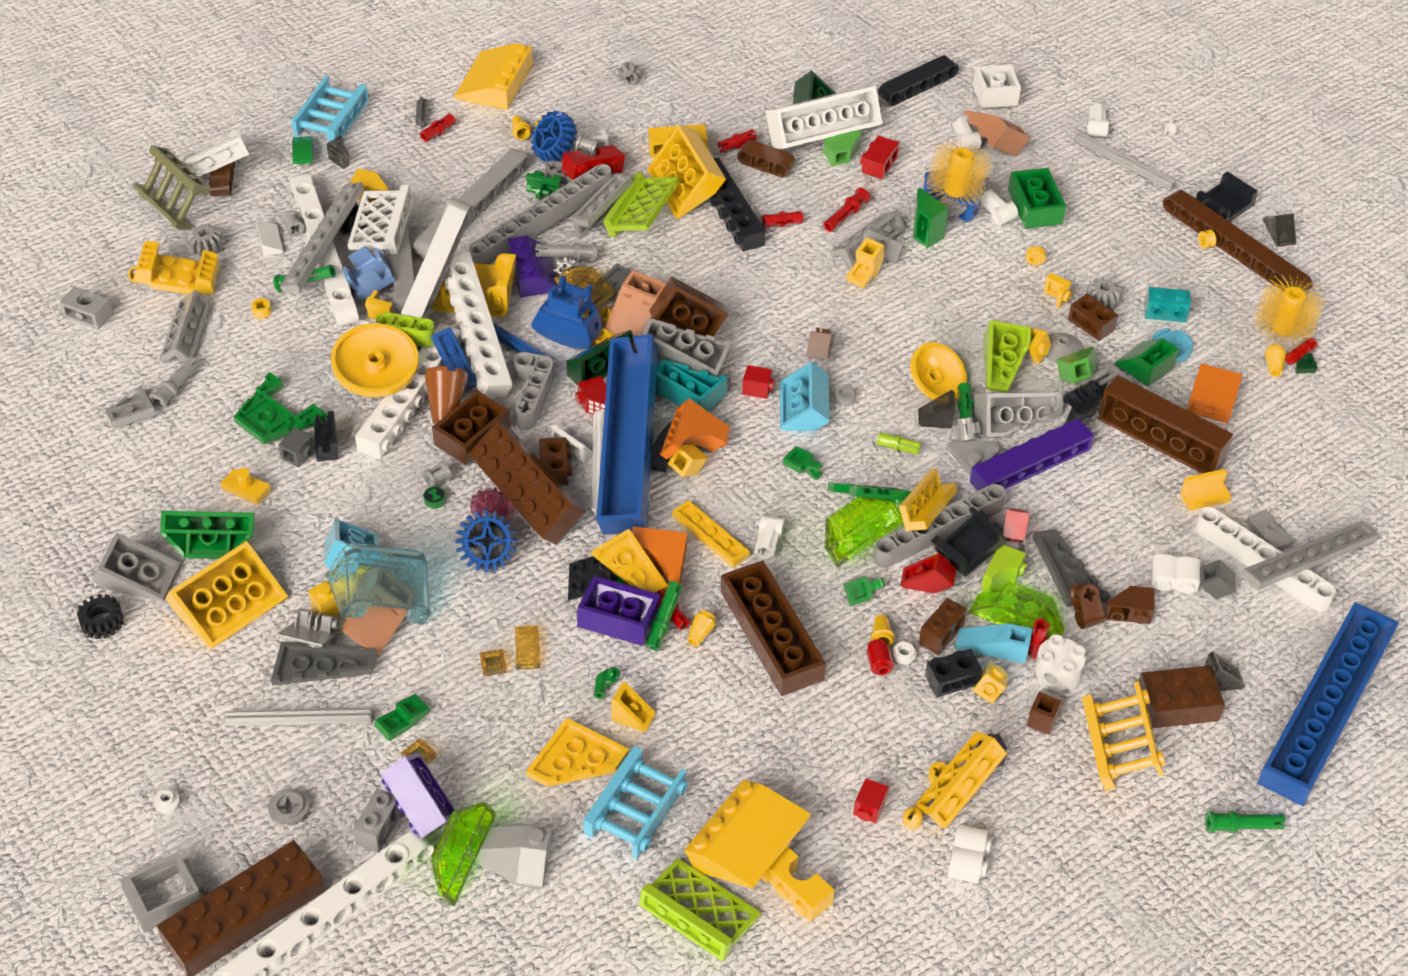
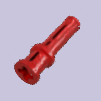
[823,187,871,232]

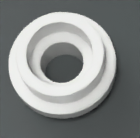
[892,642,916,664]
[154,789,180,814]

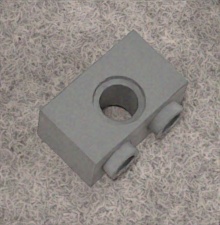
[59,286,113,330]

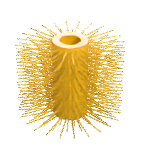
[926,138,993,208]
[1252,274,1326,348]

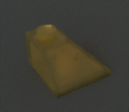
[554,267,615,316]

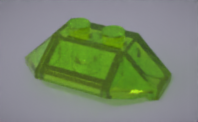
[825,497,903,568]
[969,581,1065,639]
[429,802,497,906]

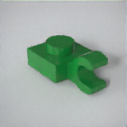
[783,446,823,480]
[843,576,886,606]

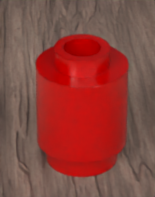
[866,639,894,676]

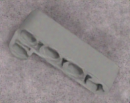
[514,352,554,430]

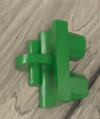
[526,170,562,200]

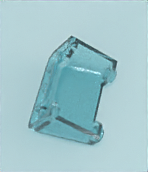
[326,543,431,624]

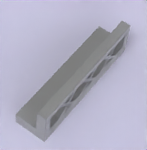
[571,173,633,238]
[830,211,906,267]
[159,290,211,363]

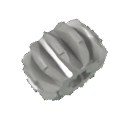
[187,224,223,257]
[1086,277,1121,310]

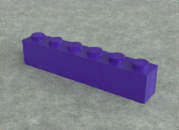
[969,419,1094,491]

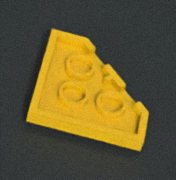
[526,717,629,787]

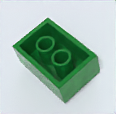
[1008,168,1066,229]

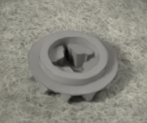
[268,789,310,826]

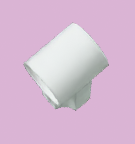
[1087,104,1109,137]
[953,117,981,150]
[980,189,1018,225]
[755,515,785,559]

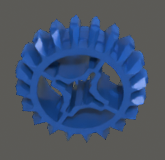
[530,110,578,162]
[454,510,517,572]

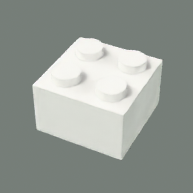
[973,64,1021,108]

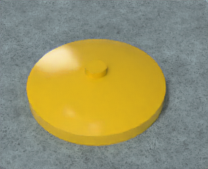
[331,323,419,397]

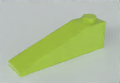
[983,320,1031,393]

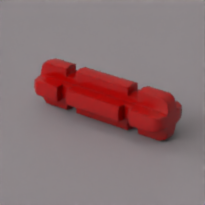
[1285,338,1318,365]

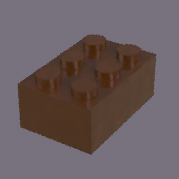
[649,276,728,337]
[432,390,511,466]
[1139,665,1225,728]

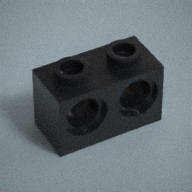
[925,649,983,698]

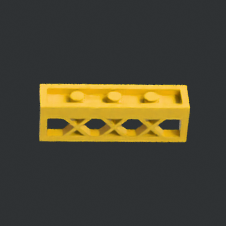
[899,468,958,531]
[914,731,1007,829]

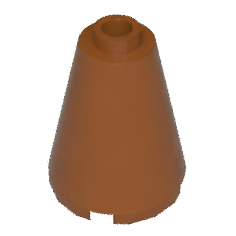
[424,366,468,424]

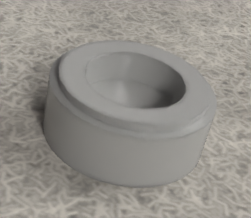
[834,385,856,406]

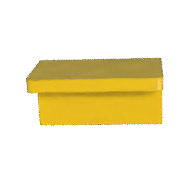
[1180,469,1232,511]

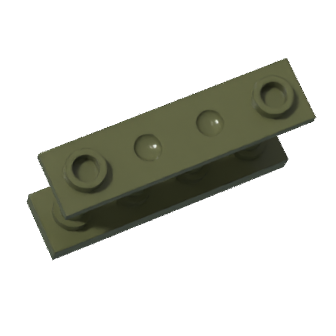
[133,145,211,230]

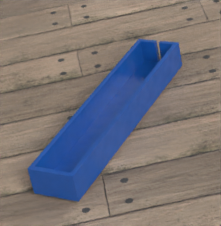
[596,334,658,535]

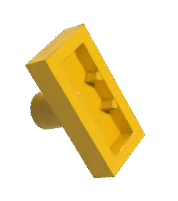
[220,468,271,505]

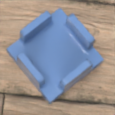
[342,246,396,301]

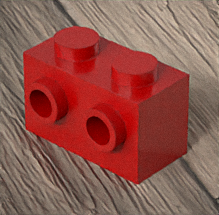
[860,135,899,179]

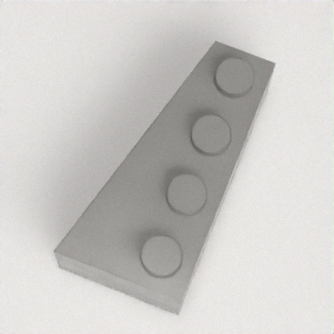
[634,318,732,376]

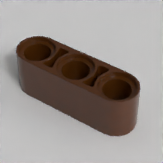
[737,140,796,178]
[209,161,235,197]

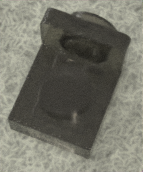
[327,136,349,169]

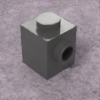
[278,428,315,468]
[1200,559,1236,600]

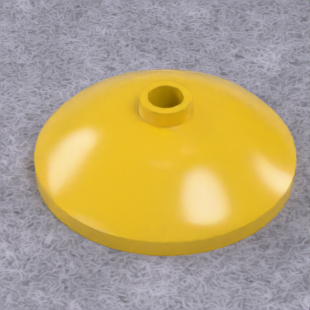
[910,342,967,402]

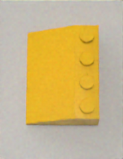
[454,43,533,110]
[647,124,726,219]
[166,541,289,649]
[684,779,811,889]

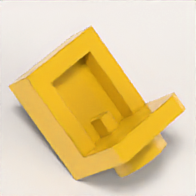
[1044,272,1072,308]
[365,290,394,320]
[1028,328,1052,363]
[973,662,1009,703]

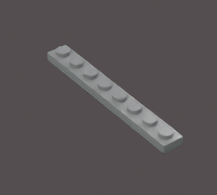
[280,182,365,293]
[1241,521,1379,590]

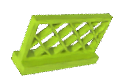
[603,172,680,237]
[639,858,761,962]

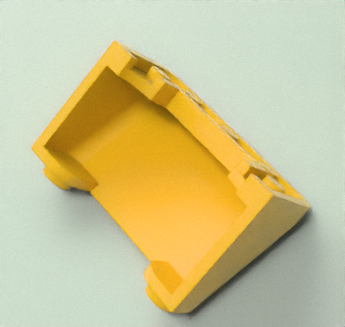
[431,254,516,317]

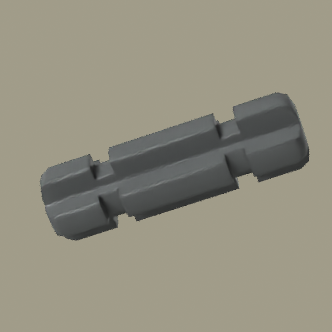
[415,97,428,127]

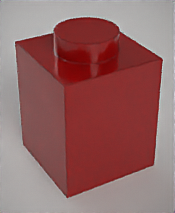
[742,365,775,399]
[853,778,889,824]

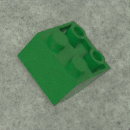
[913,188,948,248]
[1115,338,1179,387]

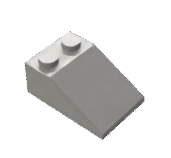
[91,532,180,602]

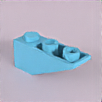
[955,623,1033,664]

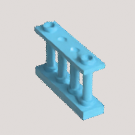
[291,76,369,146]
[583,746,688,859]

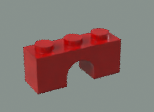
[561,145,625,180]

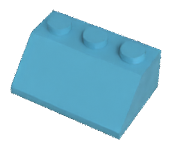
[780,361,830,431]
[324,518,379,573]

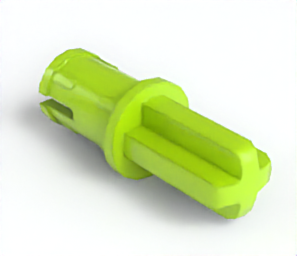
[876,432,921,455]

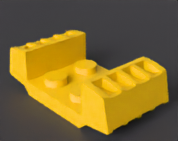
[133,241,220,294]

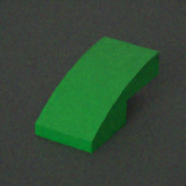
[292,136,313,164]
[374,694,430,741]

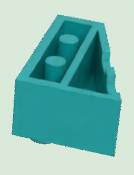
[656,359,728,411]

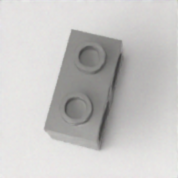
[353,788,402,853]

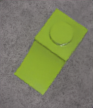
[981,545,1027,593]

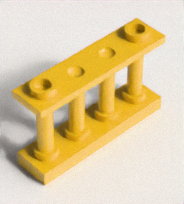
[1082,681,1166,791]

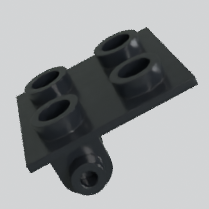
[1063,380,1107,423]
[568,556,612,601]

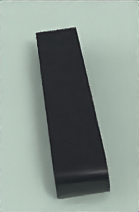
[878,55,959,106]

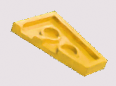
[590,529,668,593]

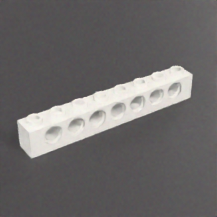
[445,252,513,399]
[355,323,465,459]

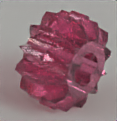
[470,487,509,518]

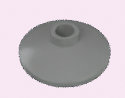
[1045,333,1083,363]

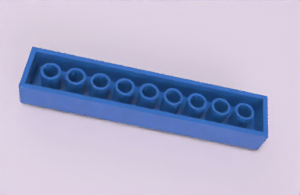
[1257,602,1399,807]

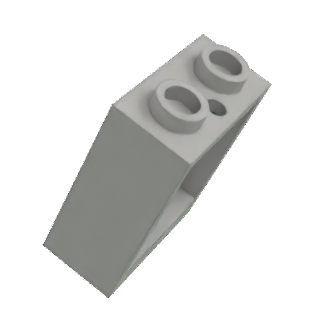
[119,852,204,933]

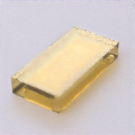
[515,625,540,670]

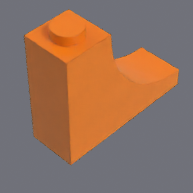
[660,399,730,459]
[632,526,687,586]

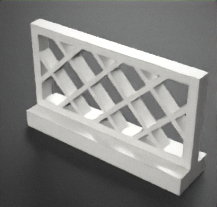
[172,129,249,185]
[348,185,413,255]

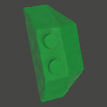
[160,511,255,559]

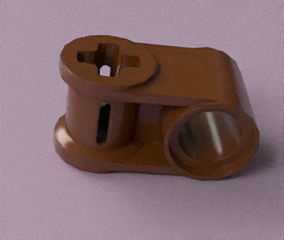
[1069,583,1106,630]

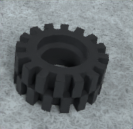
[77,594,124,639]

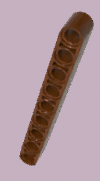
[1163,190,1313,292]

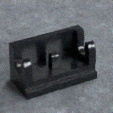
[314,411,339,462]

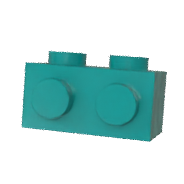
[1144,287,1191,323]

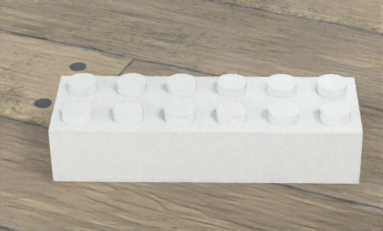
[766,86,882,149]

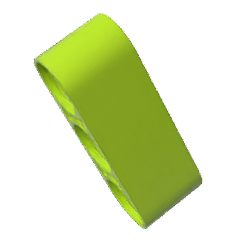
[376,312,436,347]

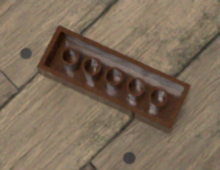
[1098,375,1234,474]
[469,421,586,545]
[720,560,826,696]
[156,840,325,976]

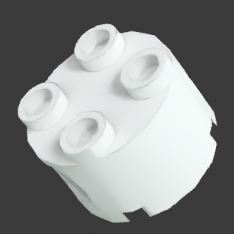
[1034,635,1086,692]

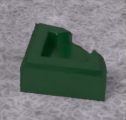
[1295,353,1318,374]

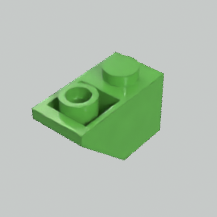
[823,130,861,166]
[1056,346,1098,384]

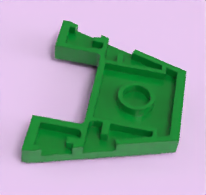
[234,372,327,444]
[827,482,911,504]

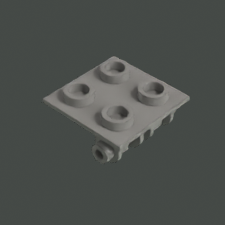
[278,608,341,648]

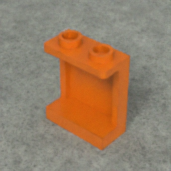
[1187,363,1243,424]

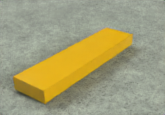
[672,500,750,568]

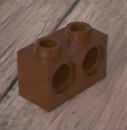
[1068,294,1119,341]
[539,437,572,485]
[919,597,967,656]

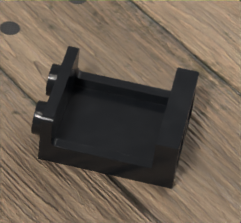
[1196,171,1258,222]
[931,507,1006,577]

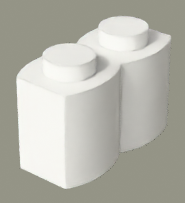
[1151,554,1200,593]
[948,824,991,883]

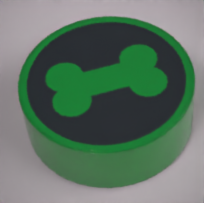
[423,486,446,508]

